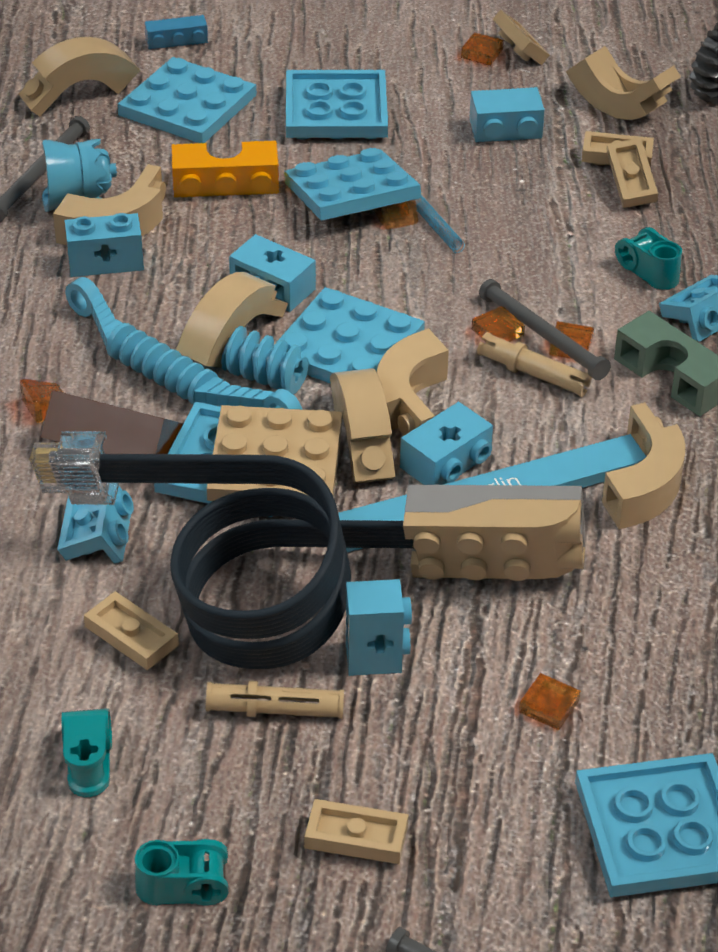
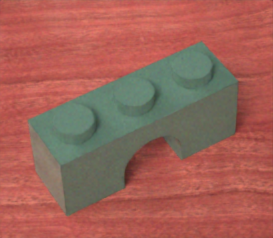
[614,311,718,417]

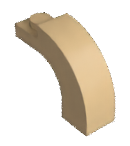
[19,37,140,117]
[566,46,681,120]
[53,164,166,245]
[176,272,288,368]
[377,328,449,436]
[330,368,396,484]
[602,402,685,529]

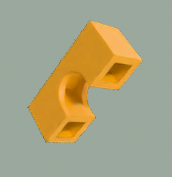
[172,141,279,198]

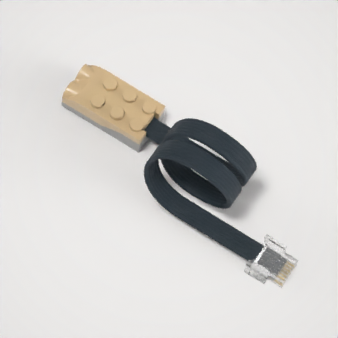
[29,431,586,669]

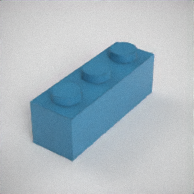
[145,15,208,50]

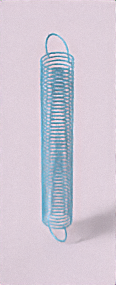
[409,195,465,253]

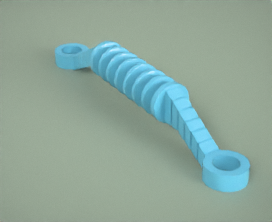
[65,277,303,410]

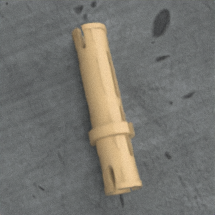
[477,332,592,397]
[206,681,344,719]

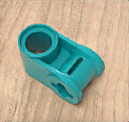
[615,227,682,290]
[61,708,112,797]
[135,839,229,906]

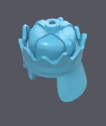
[42,139,117,212]

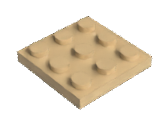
[207,405,342,501]

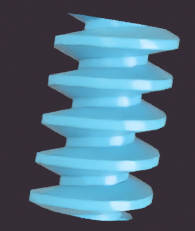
[221,326,309,394]

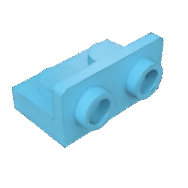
[659,274,718,341]
[57,483,134,564]

